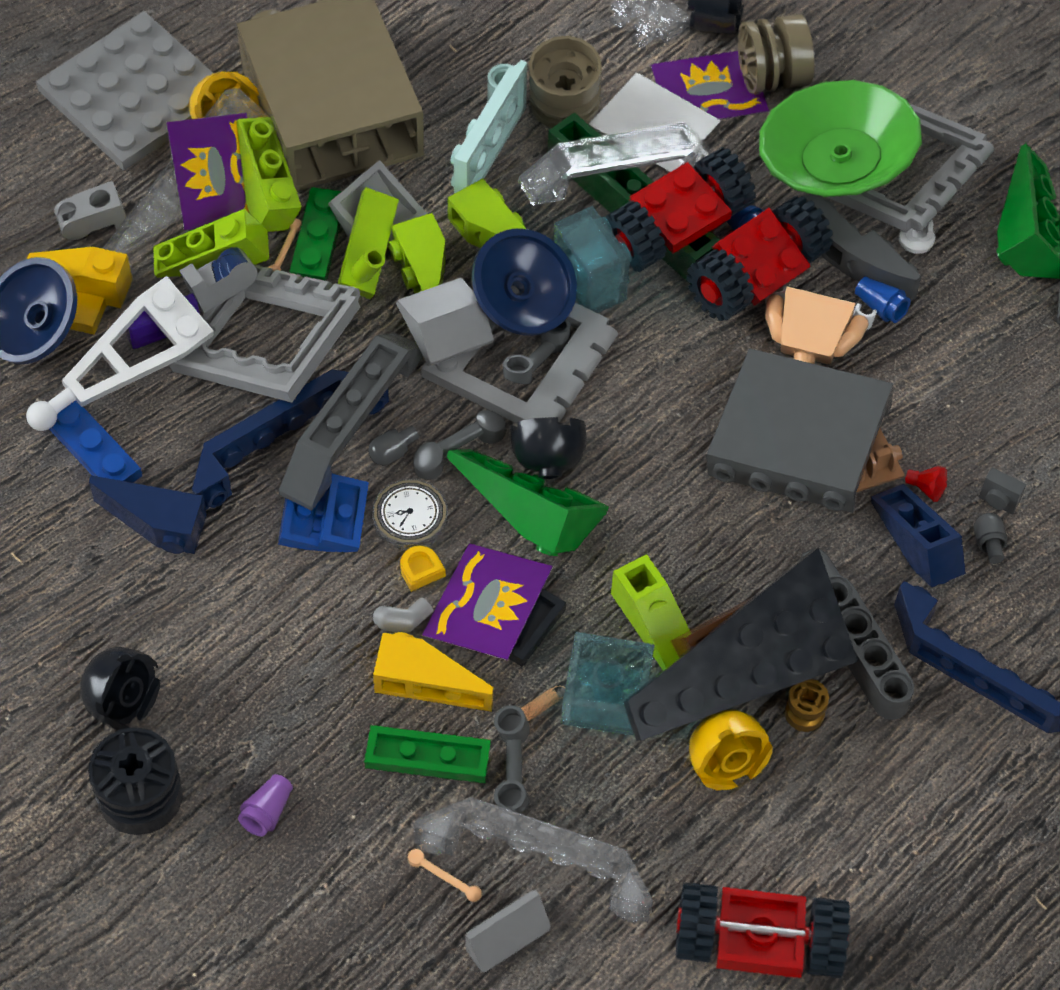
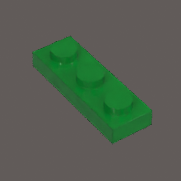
[289,187,342,281]
[364,725,491,783]

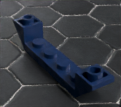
[192,369,389,510]
[894,581,1060,733]

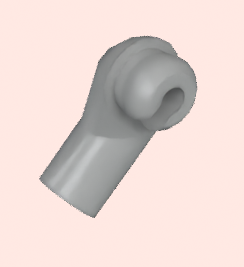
[373,597,433,633]

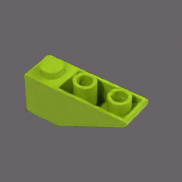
[237,117,302,232]
[447,178,526,248]
[153,209,269,278]
[388,213,446,294]
[611,554,690,671]

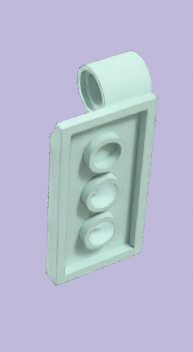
[451,60,527,194]

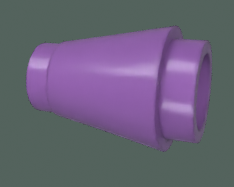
[238,774,293,836]

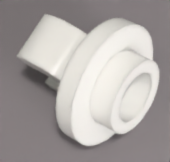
[899,220,935,254]

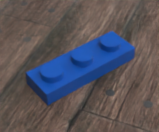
[49,400,143,483]

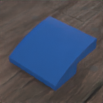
[278,473,369,552]

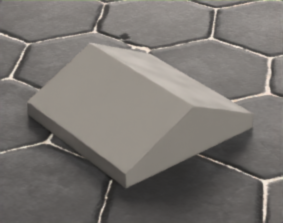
[328,160,427,249]
[396,278,494,366]

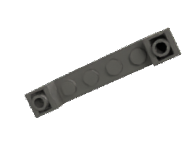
[279,333,423,511]

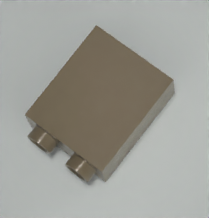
[236,0,424,191]

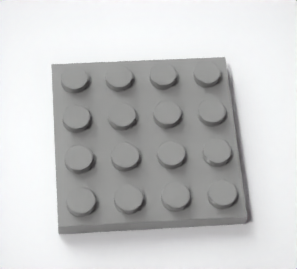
[36,11,214,171]

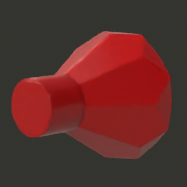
[905,466,947,502]

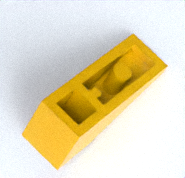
[27,247,133,308]
[373,632,493,712]

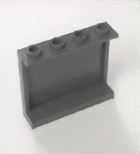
[706,348,893,513]

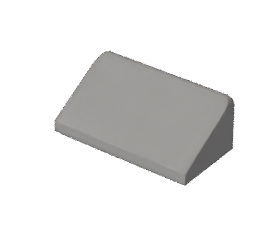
[466,890,551,972]

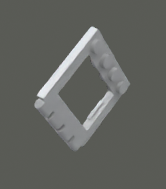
[828,103,994,232]
[169,265,360,403]
[421,286,618,424]

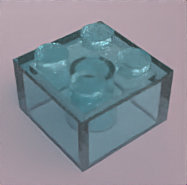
[554,206,632,313]
[561,632,655,736]

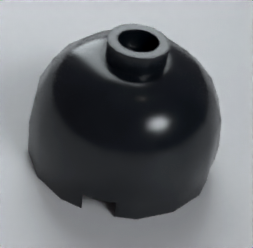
[510,417,587,479]
[80,647,160,730]

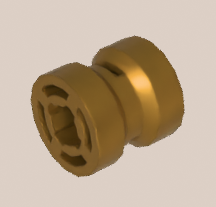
[785,679,829,732]

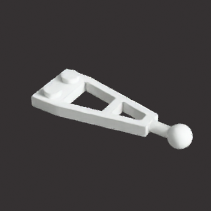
[26,276,214,431]

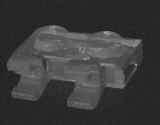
[609,0,690,48]

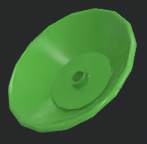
[759,80,922,197]

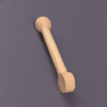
[268,218,302,271]
[408,849,482,902]

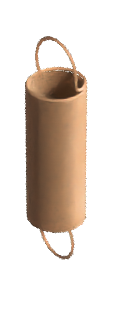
[521,686,567,721]

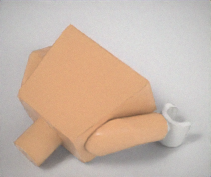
[765,285,877,364]

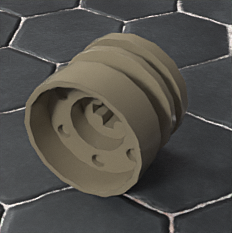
[738,13,814,94]
[529,36,602,128]

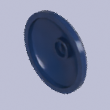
[472,229,577,336]
[0,257,77,364]

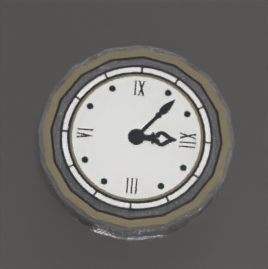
[372,479,448,550]

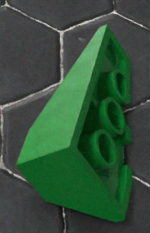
[996,143,1060,279]
[447,449,609,556]

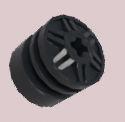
[88,727,183,835]

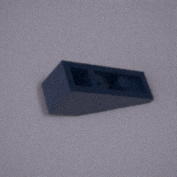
[89,475,207,554]
[870,484,966,587]

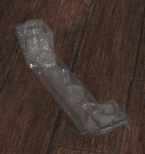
[518,122,713,206]
[413,797,653,923]

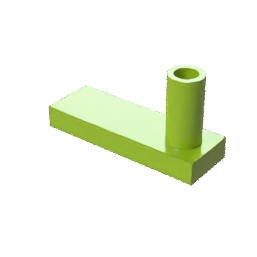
[338,187,399,299]

